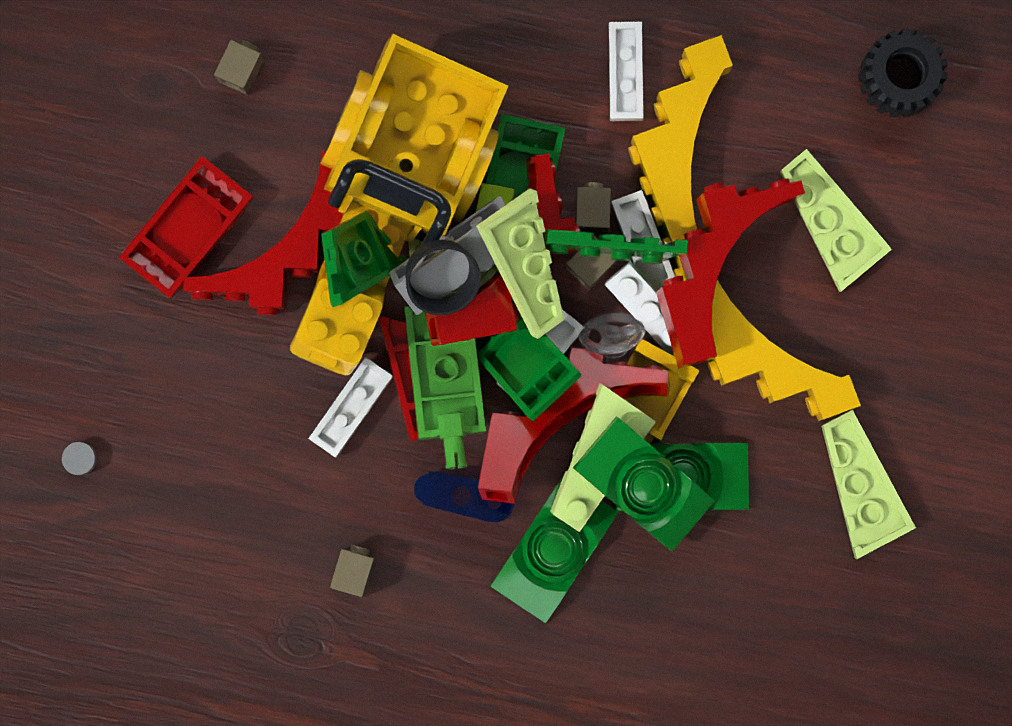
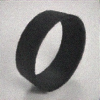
[405,240,481,315]

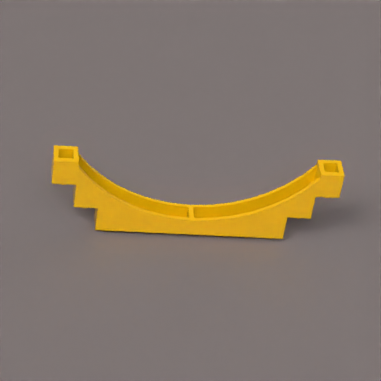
[628,35,861,421]

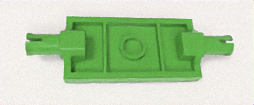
[404,295,486,469]

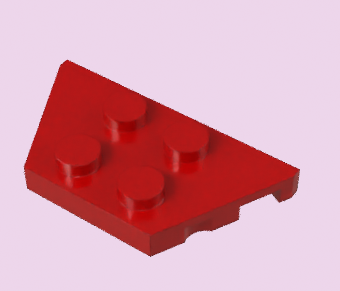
[379,317,418,442]

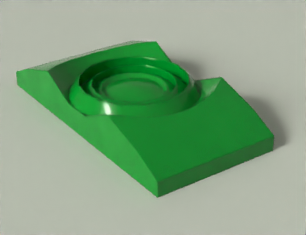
[486,114,565,199]
[475,297,582,422]
[573,416,715,552]
[616,443,749,511]
[490,475,618,623]

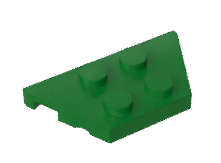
[321,211,407,307]

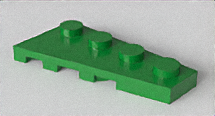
[543,229,688,264]

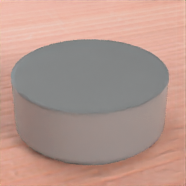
[62,442,97,475]

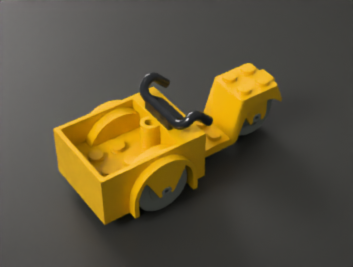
[290,34,508,375]

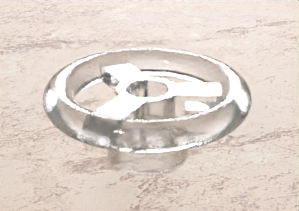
[579,312,645,358]

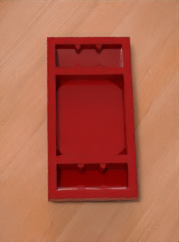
[119,156,254,299]

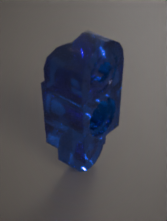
[414,472,514,523]

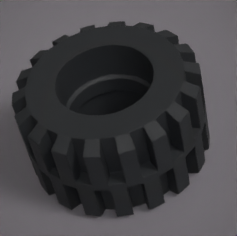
[858,28,948,118]

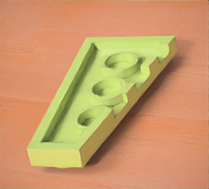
[780,149,892,292]
[476,188,564,339]
[550,383,656,532]
[821,410,916,559]

